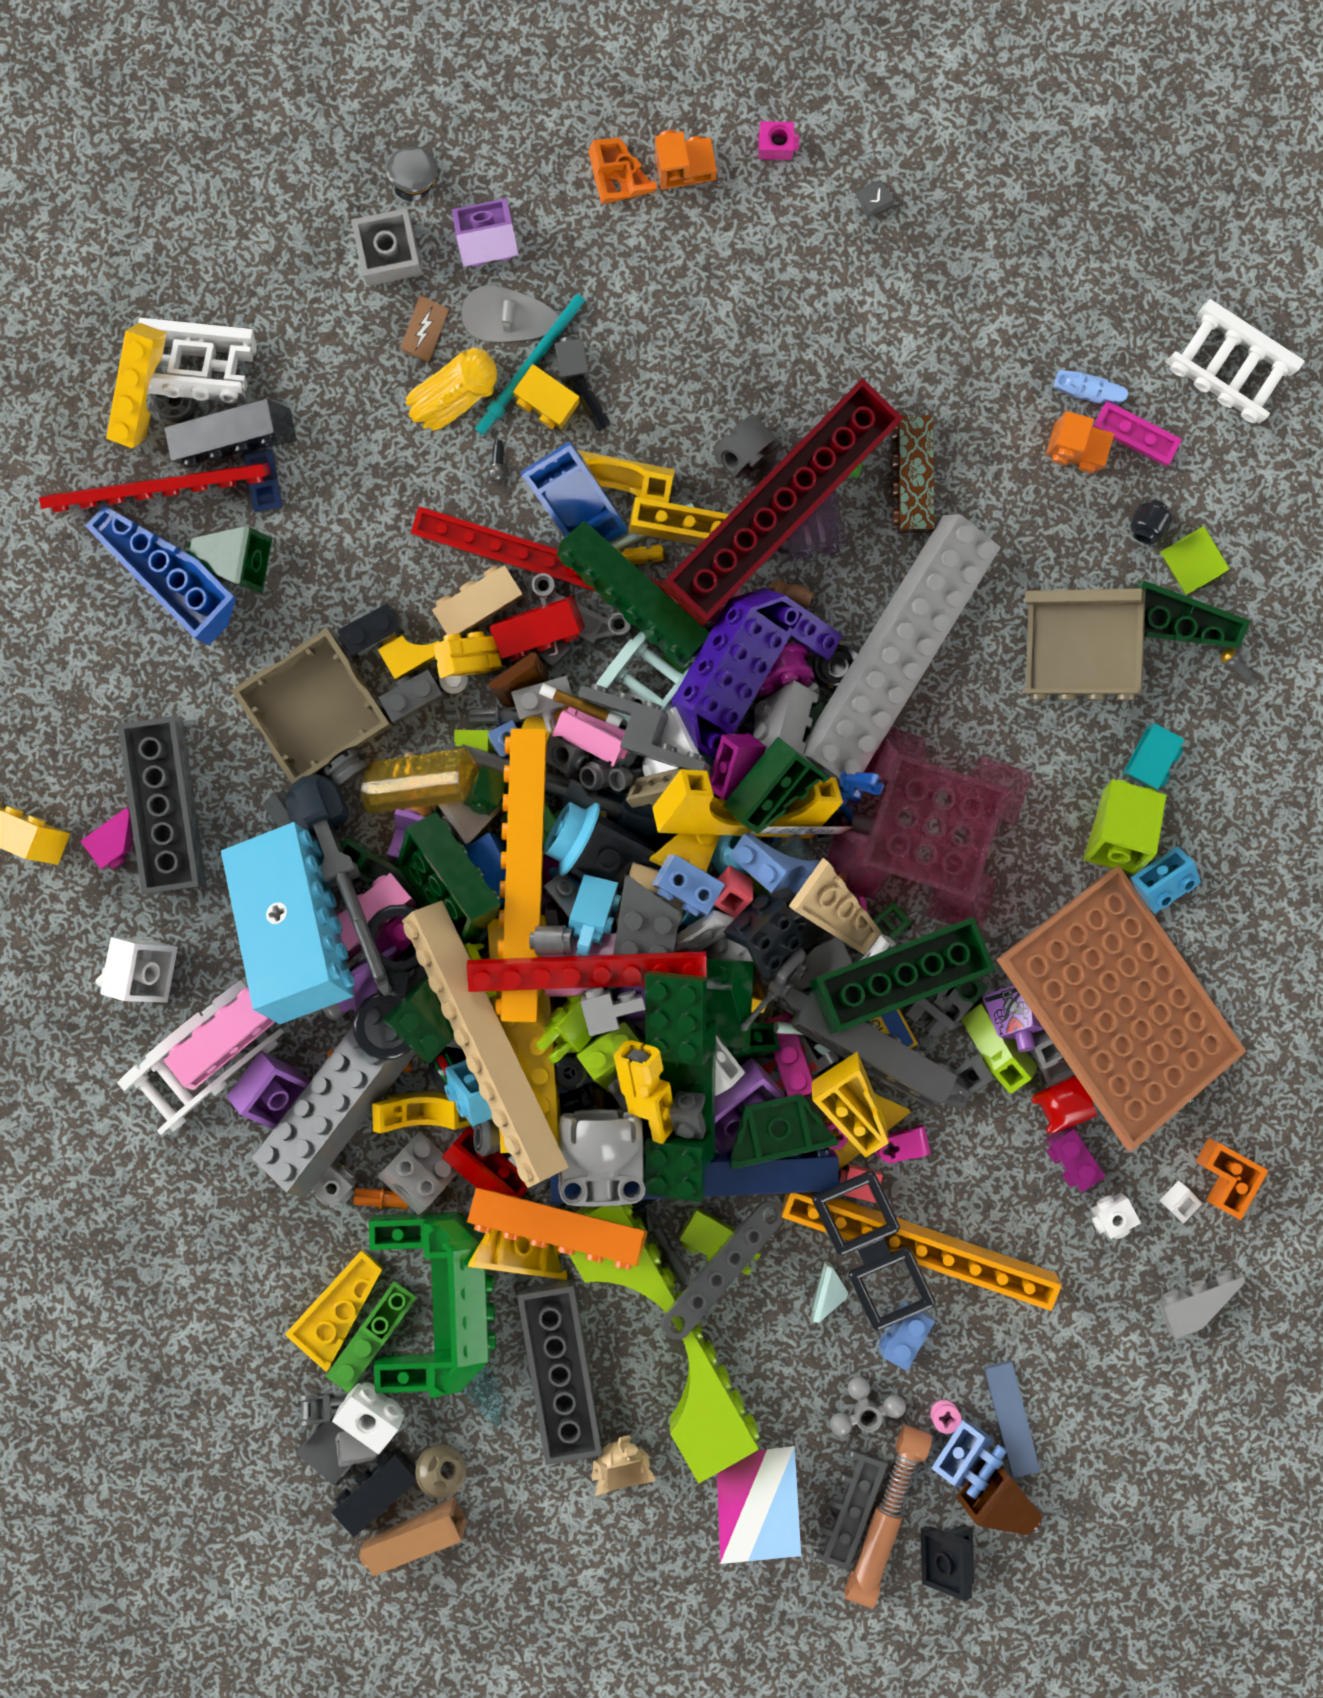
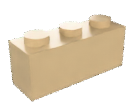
[432,565,524,636]

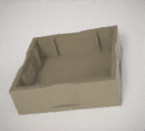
[231,628,393,784]

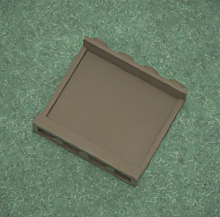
[1022,588,1145,701]

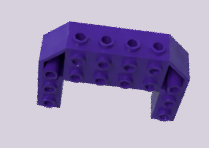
[672,587,843,760]

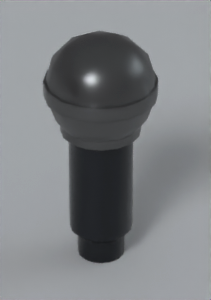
[487,440,507,484]

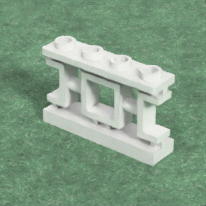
[138,318,257,404]

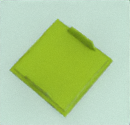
[1160,526,1229,595]

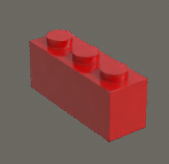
[489,595,585,660]
[441,1126,528,1198]

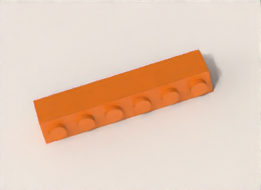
[467,1188,647,1270]

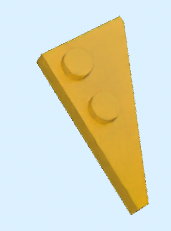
[649,798,721,873]

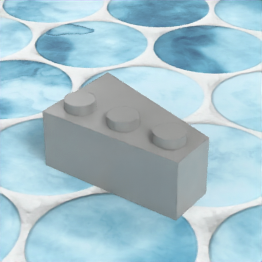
[753,680,819,755]

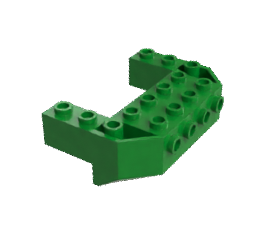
[368,1212,496,1398]

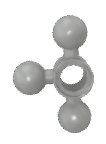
[830,1377,906,1436]

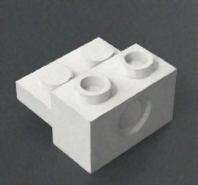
[332,1378,404,1455]

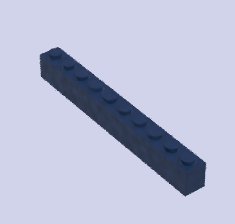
[550,1148,839,1203]

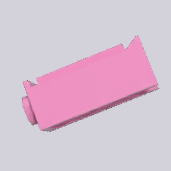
[552,707,629,766]

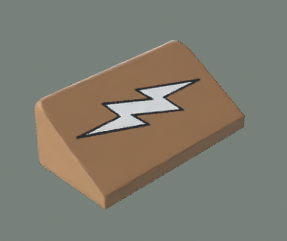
[401,295,449,363]

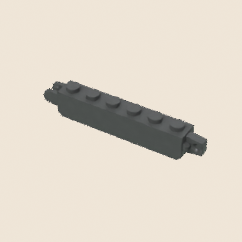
[777,988,970,1109]

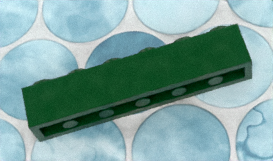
[556,521,710,669]

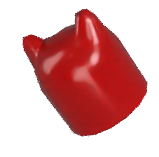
[1030,1075,1097,1134]

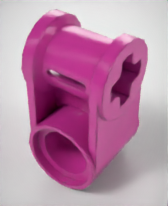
[875,1124,931,1163]

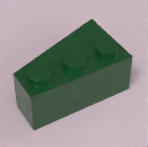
[722,737,830,834]

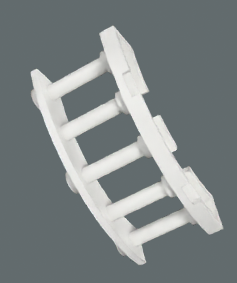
[117,980,284,1135]

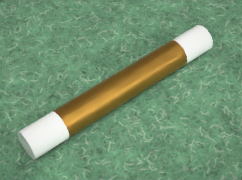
[539,683,623,728]

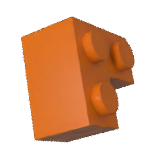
[655,130,717,190]
[1045,411,1115,473]
[1195,1138,1269,1220]

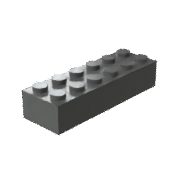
[117,716,207,894]
[517,1278,603,1465]

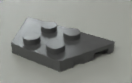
[608,875,680,989]

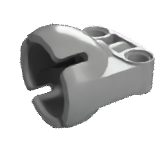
[558,1109,646,1207]

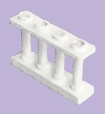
[1166,299,1304,424]

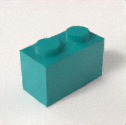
[1122,723,1185,790]

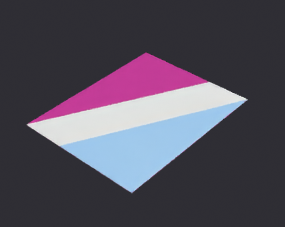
[717,1446,801,1564]

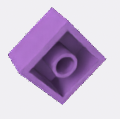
[227,1051,310,1129]

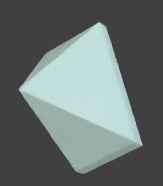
[811,1261,848,1323]

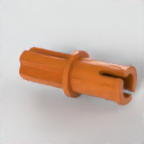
[353,1187,409,1210]

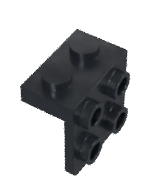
[723,892,803,979]

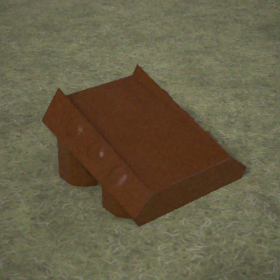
[488,652,549,707]

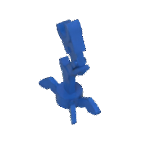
[838,771,884,823]

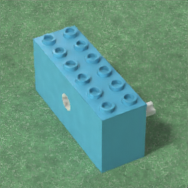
[221,822,354,1024]

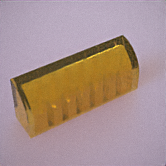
[361,748,479,814]

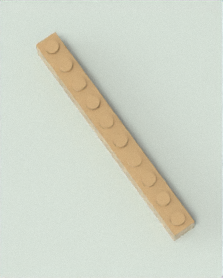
[402,901,569,1188]

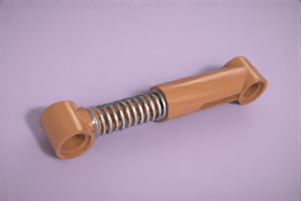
[844,1424,932,1609]

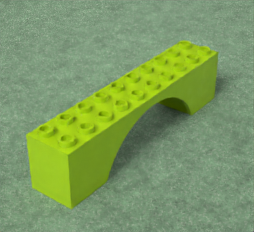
[569,1204,760,1484]

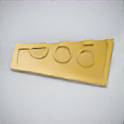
[285,1249,384,1373]

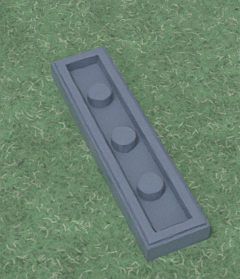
[984,1360,1040,1478]

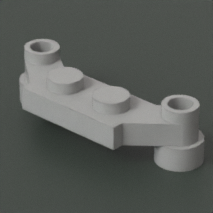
[532,573,631,645]

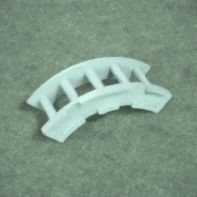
[593,631,697,768]

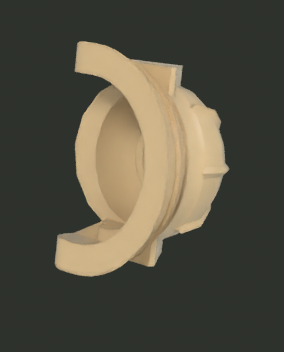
[592,1435,655,1496]

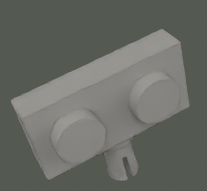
[511,676,572,733]

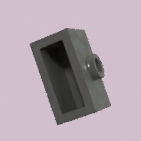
[378,670,445,724]

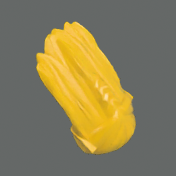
[405,347,497,431]

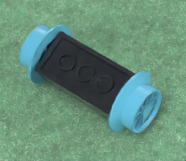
[543,802,717,927]

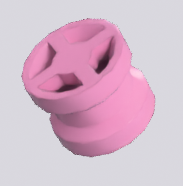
[930,1400,961,1434]

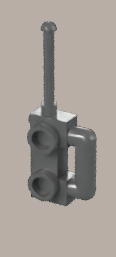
[740,948,809,1031]

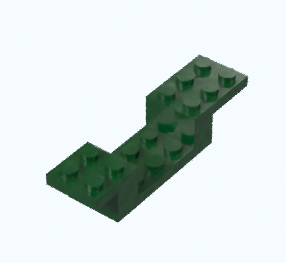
[645,970,716,1202]

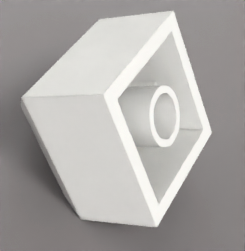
[96,937,178,1003]

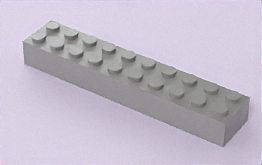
[803,514,1001,784]

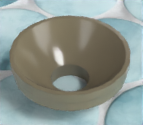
[415,1444,466,1499]

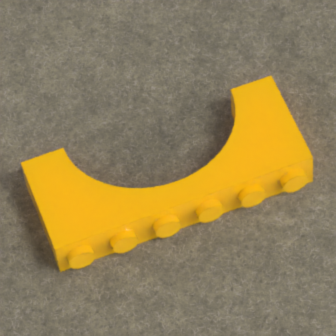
[652,769,843,838]

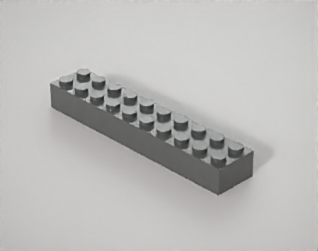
[252,947,427,1198]

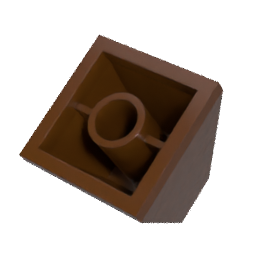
[956,1460,1043,1536]

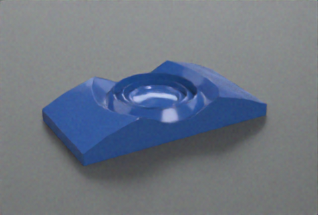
[521,441,628,542]

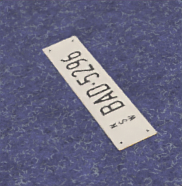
[750,826,852,834]

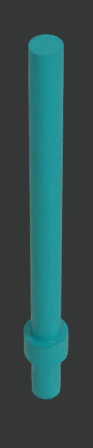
[474,294,585,436]

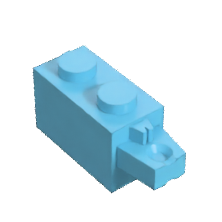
[568,874,621,956]

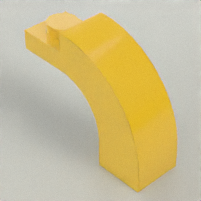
[372,1091,471,1134]

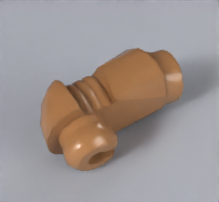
[767,578,815,609]

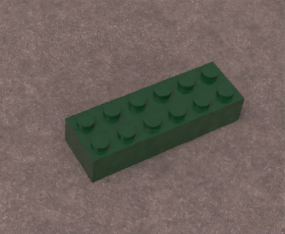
[809,917,996,1035]

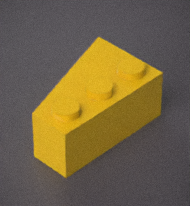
[0,801,70,865]
[812,1051,889,1158]

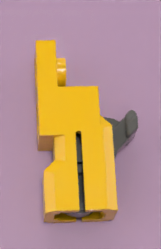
[609,1040,673,1144]

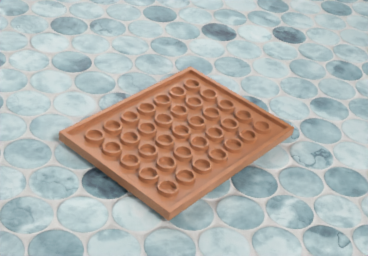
[996,866,1246,1151]

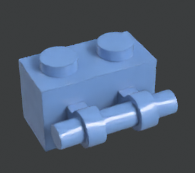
[932,1420,1007,1499]

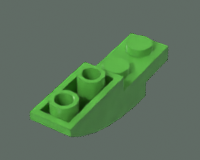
[325,1281,417,1393]

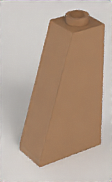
[359,1496,467,1576]

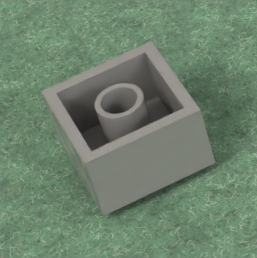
[351,208,423,286]

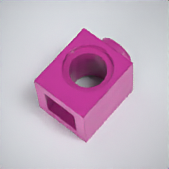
[758,121,799,160]

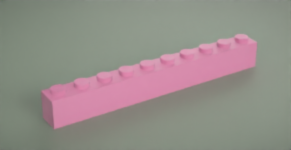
[163,873,417,1090]

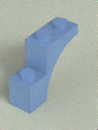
[729,832,820,895]

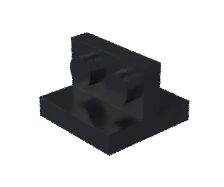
[920,1525,974,1601]

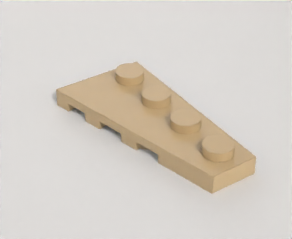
[789,858,881,955]

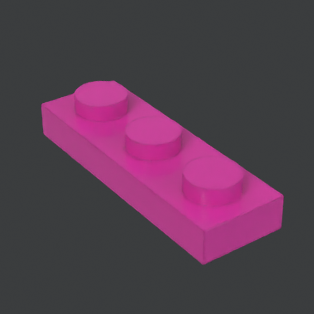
[1092,401,1182,466]
[763,1012,813,1098]

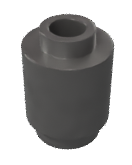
[579,759,620,791]
[529,926,574,956]

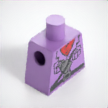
[982,985,1044,1052]

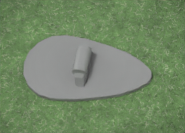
[461,285,559,342]

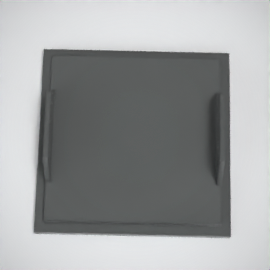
[296,1421,352,1485]

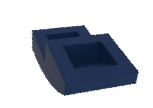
[244,450,283,512]

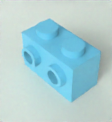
[445,1060,492,1126]

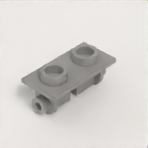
[543,874,579,918]

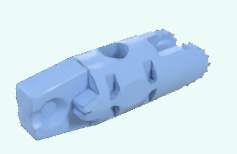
[1053,370,1129,405]

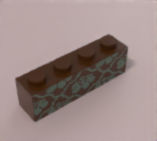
[891,415,935,533]

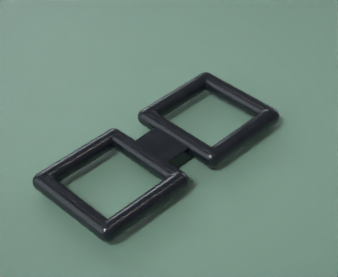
[812,1171,936,1331]

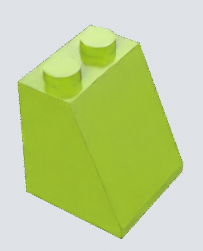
[1083,779,1166,875]
[577,1016,645,1095]

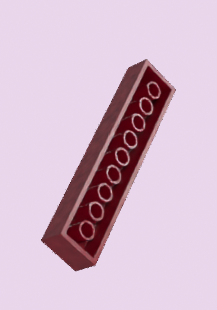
[661,378,904,627]

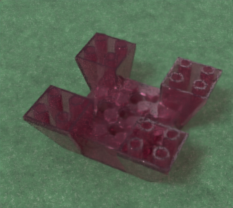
[826,727,1032,933]

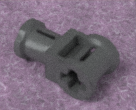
[298,1394,346,1426]

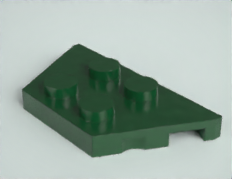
[729,1093,839,1170]

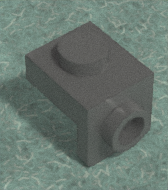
[669,1091,706,1139]

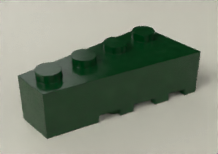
[1134,580,1251,648]

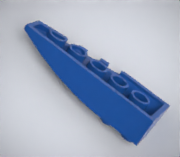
[85,505,236,645]

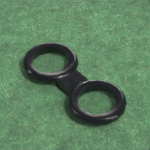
[352,904,421,1060]

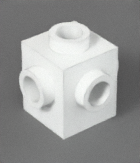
[1091,1193,1141,1239]

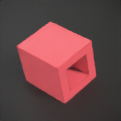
[714,865,753,918]
[839,1163,883,1203]

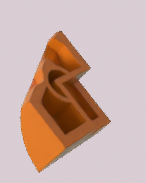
[588,137,657,204]

